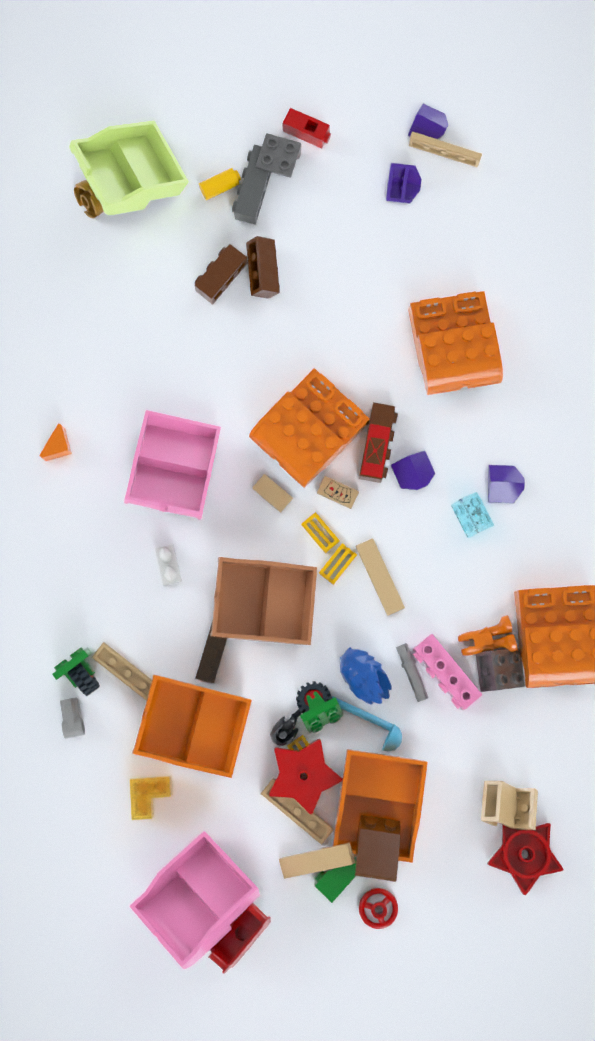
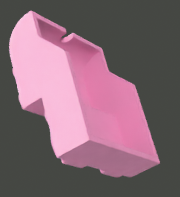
[124,410,221,520]
[129,831,260,969]

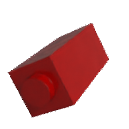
[282,107,332,149]

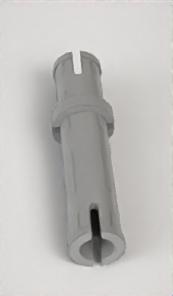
[395,643,429,702]

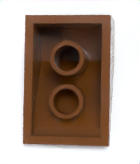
[355,815,400,882]

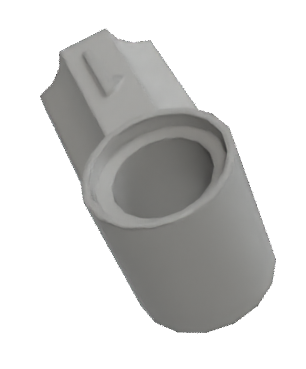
[60,697,85,739]

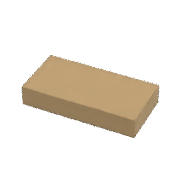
[252,474,293,513]

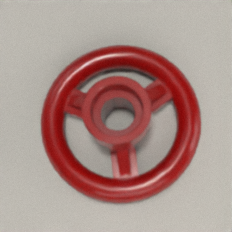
[359,888,398,929]

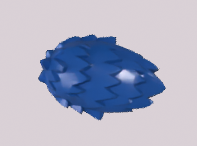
[339,647,392,705]

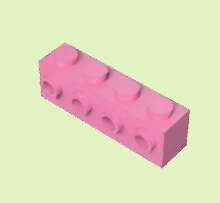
[412,634,482,710]

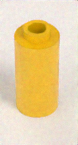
[198,168,241,201]

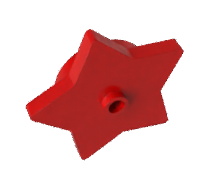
[269,738,342,815]
[487,823,564,896]

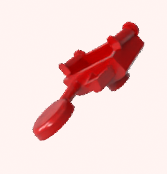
[208,903,271,974]

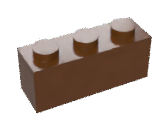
[246,236,280,299]
[194,244,248,305]

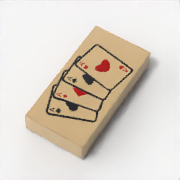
[317,476,359,509]

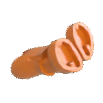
[457,615,518,656]

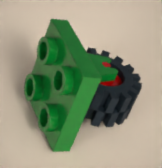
[52,647,100,696]
[296,681,344,733]

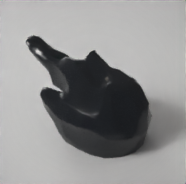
[270,709,302,746]

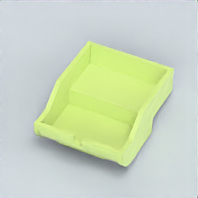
[69,121,189,215]

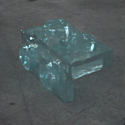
[451,492,495,538]

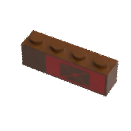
[359,402,398,483]

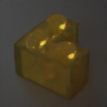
[130,775,173,820]

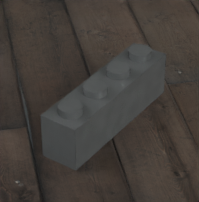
[232,144,271,225]

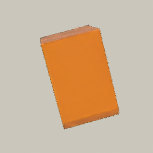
[39,423,72,461]

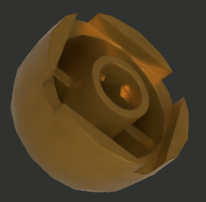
[73,180,104,219]

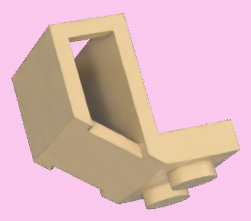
[481,781,538,830]

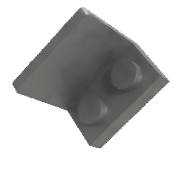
[256,133,302,178]
[476,648,525,692]

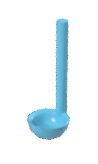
[332,696,402,752]

